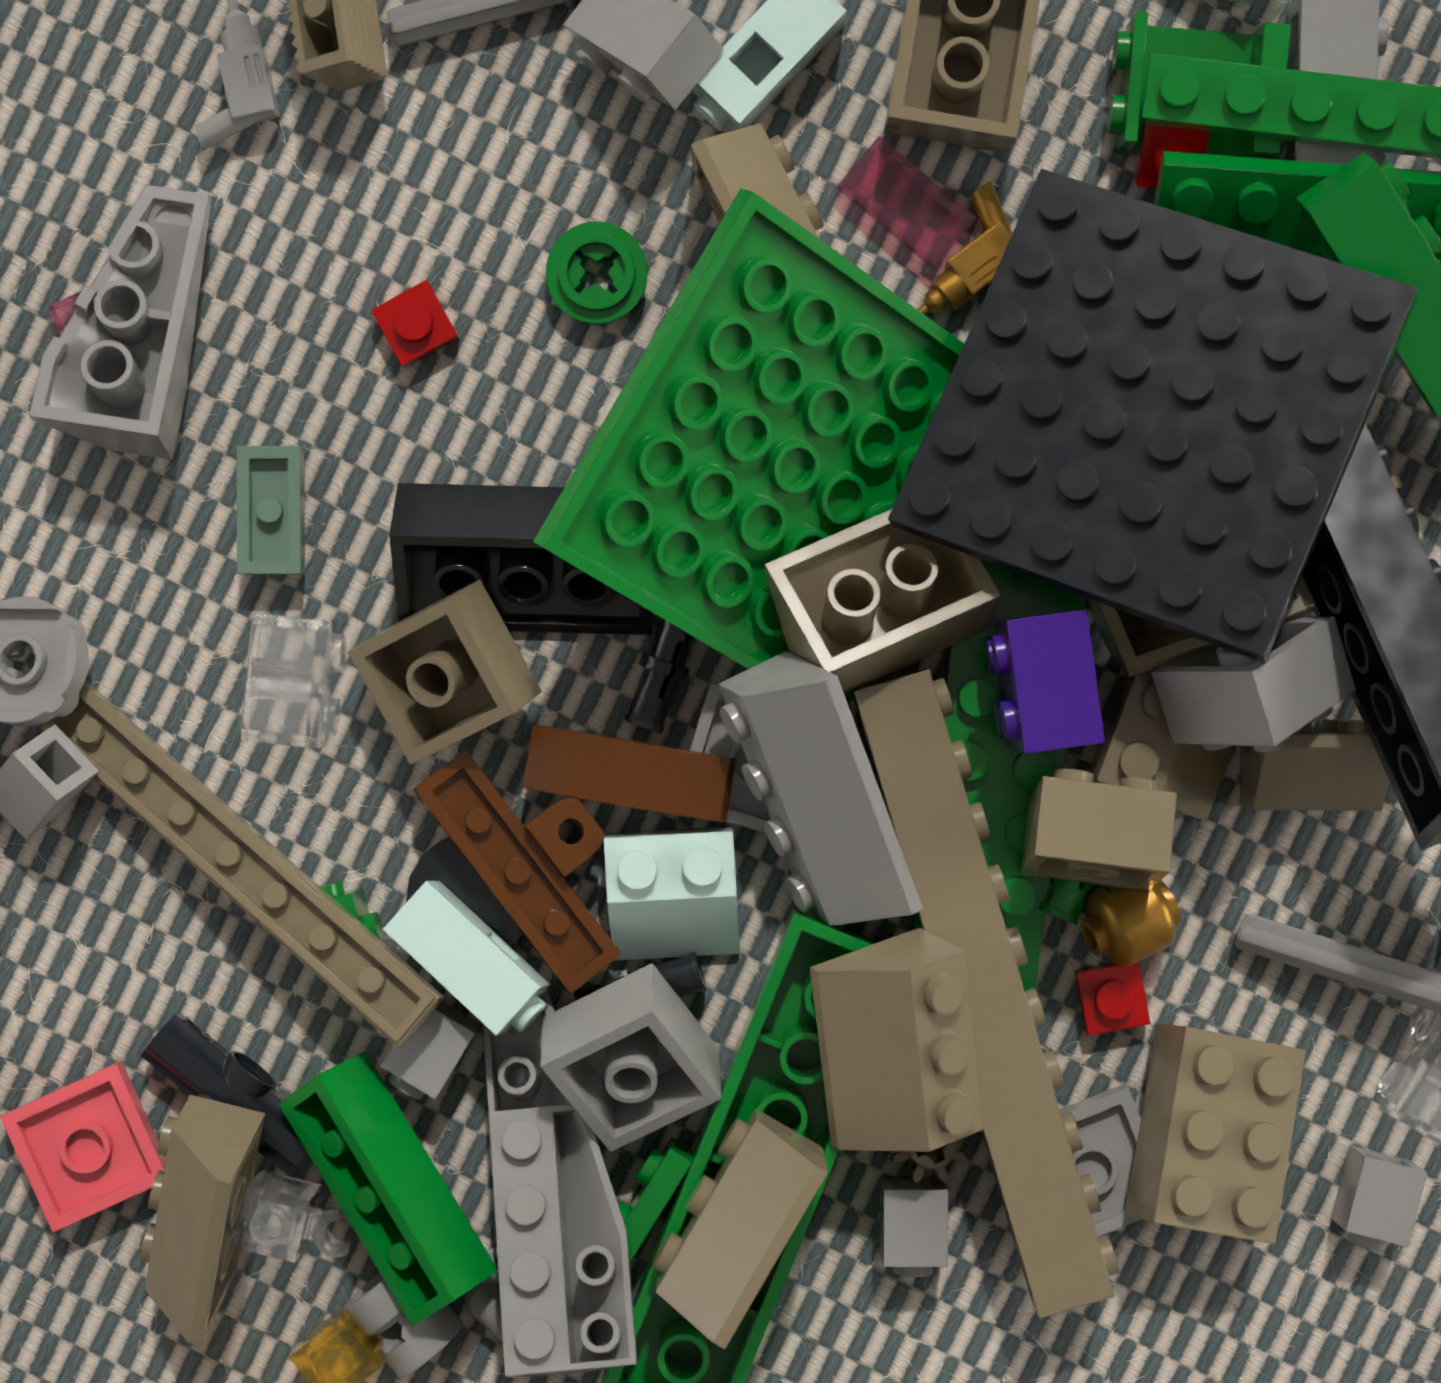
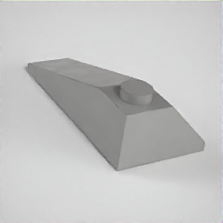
[29,185,211,460]

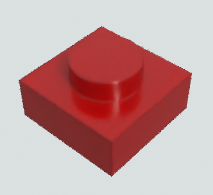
[1135,123,1210,188]
[371,280,460,369]
[1074,962,1151,1035]

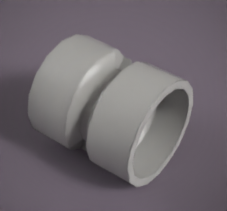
[343,1273,464,1379]

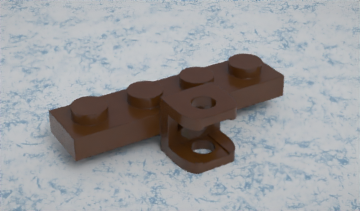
[413,750,621,994]

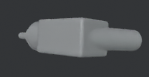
[195,0,280,151]

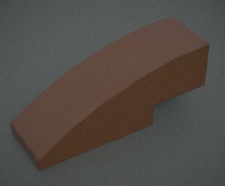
[523,725,736,822]

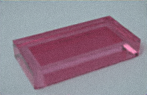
[837,136,976,270]

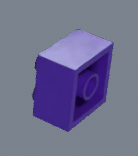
[985,609,1105,754]

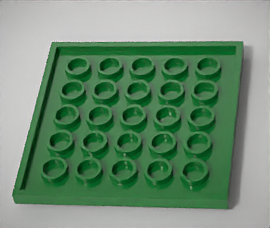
[533,188,964,706]

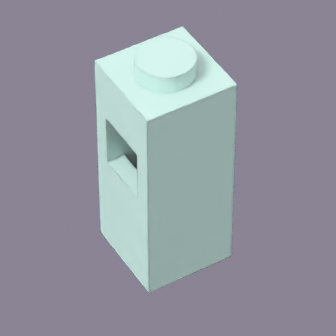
[693,0,847,131]
[383,881,551,1036]

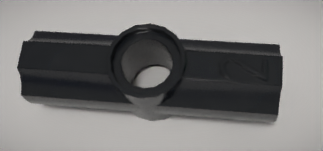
[141,1011,308,1176]

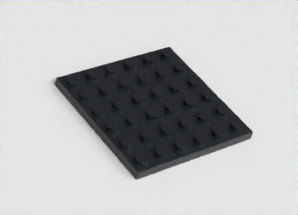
[888,169,1418,664]

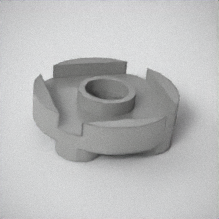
[0,596,89,727]

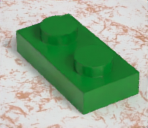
[618,1137,693,1262]

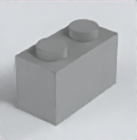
[563,0,724,110]

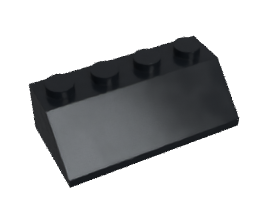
[389,483,652,635]

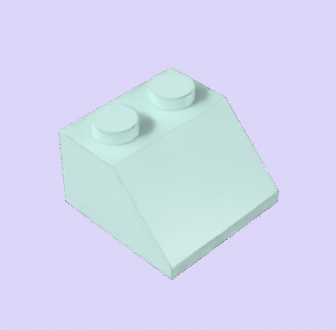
[604,826,740,961]

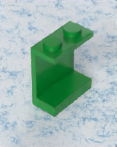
[1106,11,1291,159]

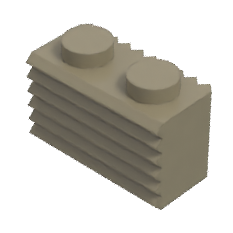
[286,0,387,92]

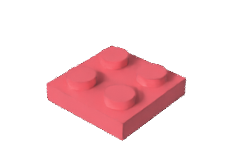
[0,1060,166,1232]

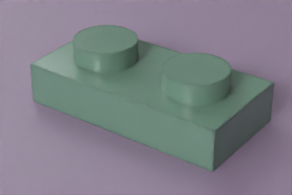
[236,446,305,575]

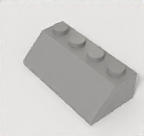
[718,651,923,926]

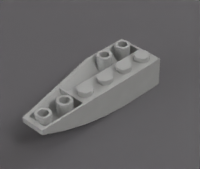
[483,989,637,1378]

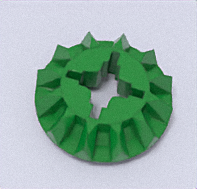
[546,221,648,324]

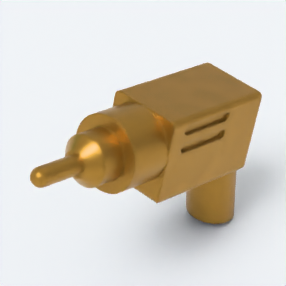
[917,180,1013,315]

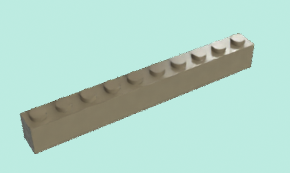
[851,669,1120,1319]

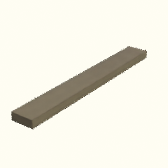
[37,680,445,1047]

